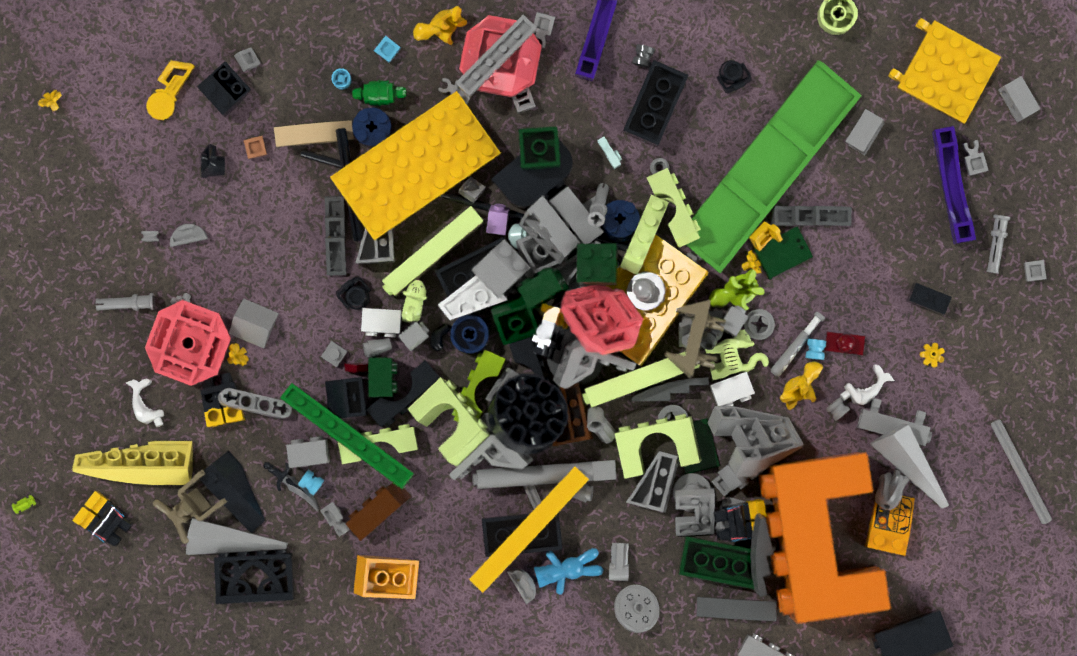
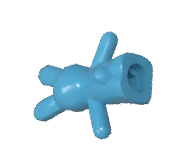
[534,548,604,595]

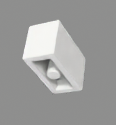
[361,308,402,337]
[710,372,755,406]

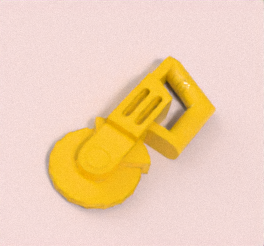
[146,60,195,120]

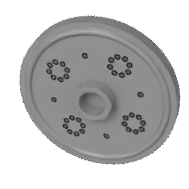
[614,585,660,633]

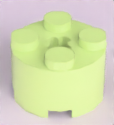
[817,0,858,35]

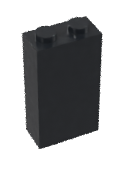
[872,609,954,656]

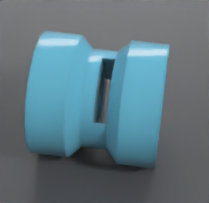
[331,68,352,90]
[805,339,826,360]
[298,469,324,496]

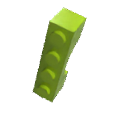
[452,350,506,422]

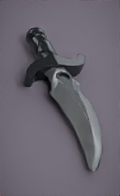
[263,462,319,511]

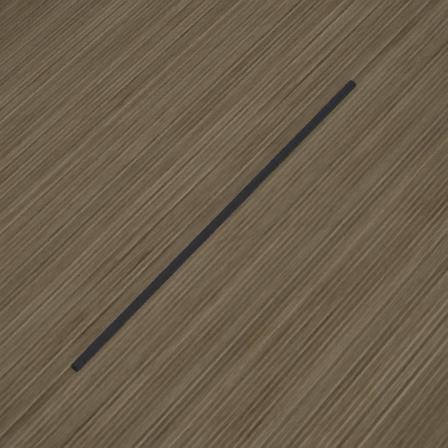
[300,149,629,252]

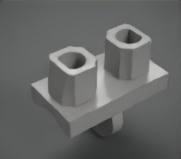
[678,315,693,348]

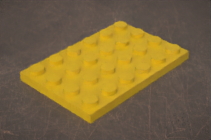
[606,234,709,366]

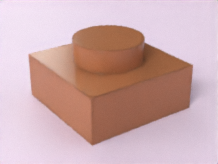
[244,136,267,159]

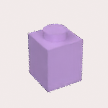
[486,204,510,235]

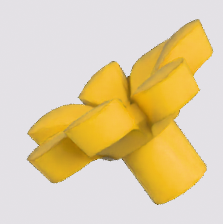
[38,90,62,111]
[742,250,761,274]
[920,342,945,368]
[227,343,249,366]

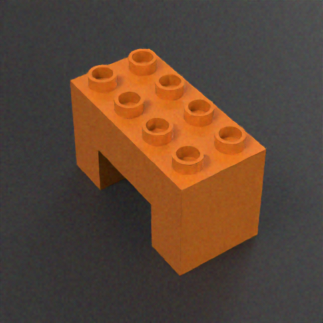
[759,452,890,623]

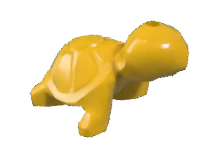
[413,6,467,45]
[780,361,823,410]

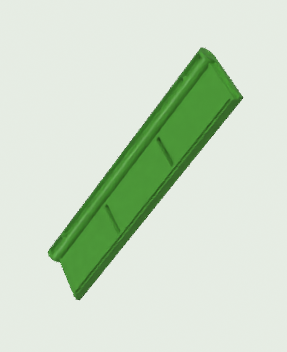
[684,60,862,273]

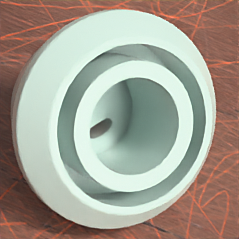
[508,224,529,249]

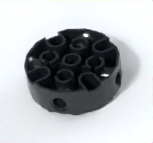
[488,374,569,454]

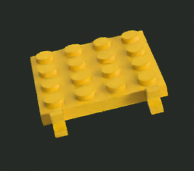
[888,18,1001,124]

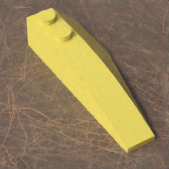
[72,441,193,485]

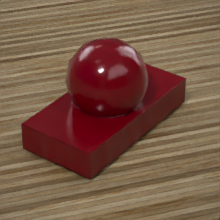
[824,332,865,355]

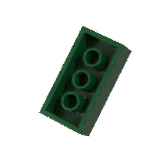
[678,536,754,589]

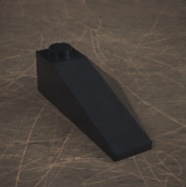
[200,451,265,533]

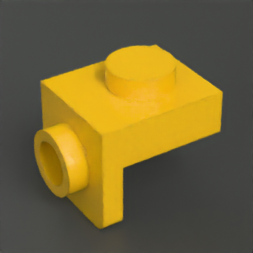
[749,221,783,251]

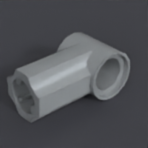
[587,407,616,444]
[609,543,629,581]

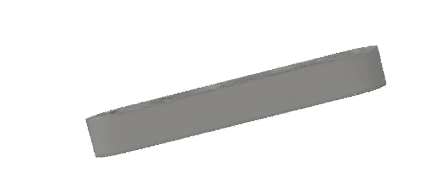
[218,388,292,419]

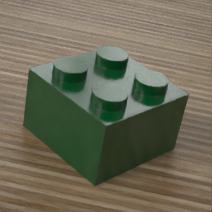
[519,126,560,170]
[577,244,618,285]
[518,267,570,309]
[490,293,538,345]
[368,358,398,397]

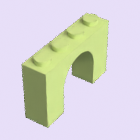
[408,377,490,466]
[615,414,701,478]

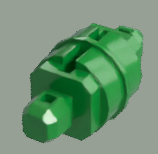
[352,80,407,106]

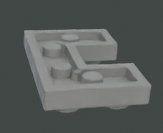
[675,489,715,536]

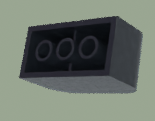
[492,138,573,209]

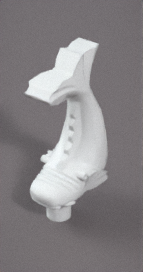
[840,365,894,405]
[126,379,164,427]

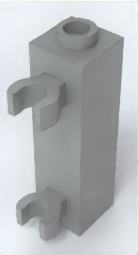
[856,398,932,446]

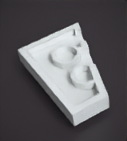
[438,276,507,320]

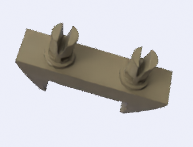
[665,300,726,378]

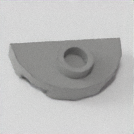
[170,224,208,247]
[507,568,536,604]

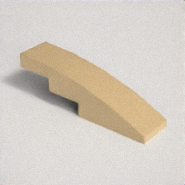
[274,120,354,147]

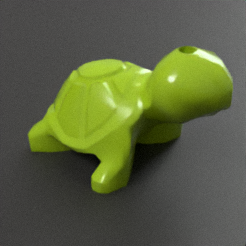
[709,270,765,310]

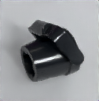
[716,60,752,94]
[201,144,225,178]
[336,275,371,310]

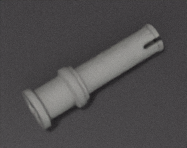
[588,183,609,227]
[987,215,1011,274]
[96,293,156,311]

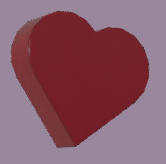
[344,363,368,373]

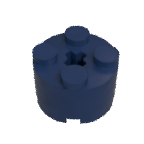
[352,108,392,148]
[600,200,640,243]
[450,315,489,354]

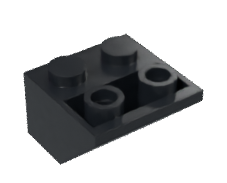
[197,61,251,117]
[325,377,367,418]

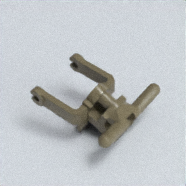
[153,470,227,544]

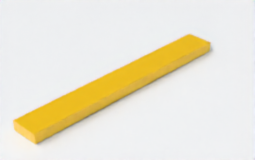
[469,466,589,593]

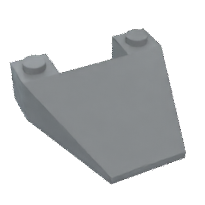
[708,406,804,477]

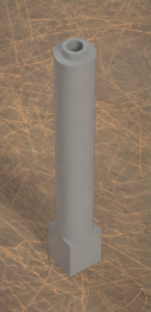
[472,460,616,489]

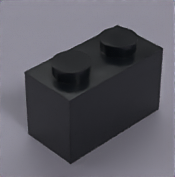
[906,283,952,316]

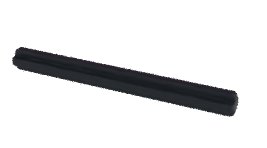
[336,128,363,241]

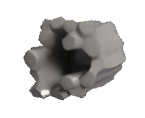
[875,470,909,510]

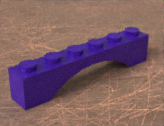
[575,0,618,82]
[932,126,976,244]

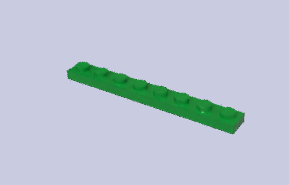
[280,383,414,489]

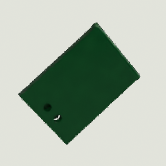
[753,226,813,280]
[684,418,720,474]

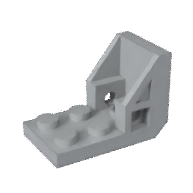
[553,339,636,389]
[449,434,533,480]

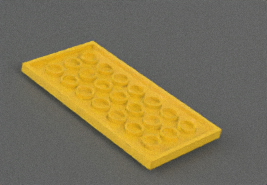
[330,91,501,241]

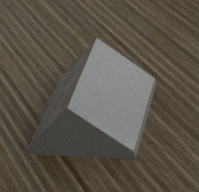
[229,299,279,348]

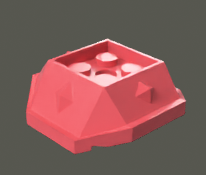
[459,15,542,97]
[561,285,643,355]
[145,300,231,386]

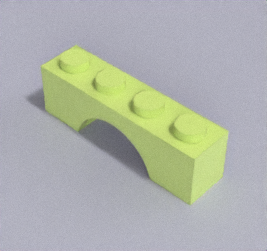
[647,168,701,248]
[620,195,669,275]
[338,424,418,464]

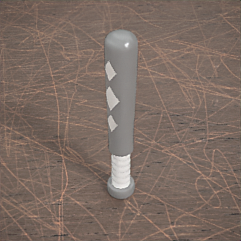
[771,311,825,377]

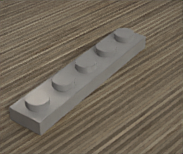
[456,15,537,98]

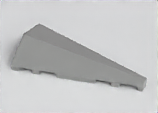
[870,424,949,508]
[186,518,288,555]

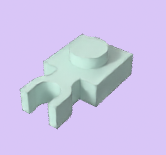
[597,137,622,169]

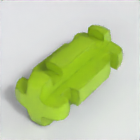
[12,495,36,514]

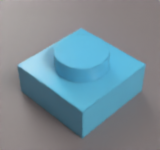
[374,36,401,63]

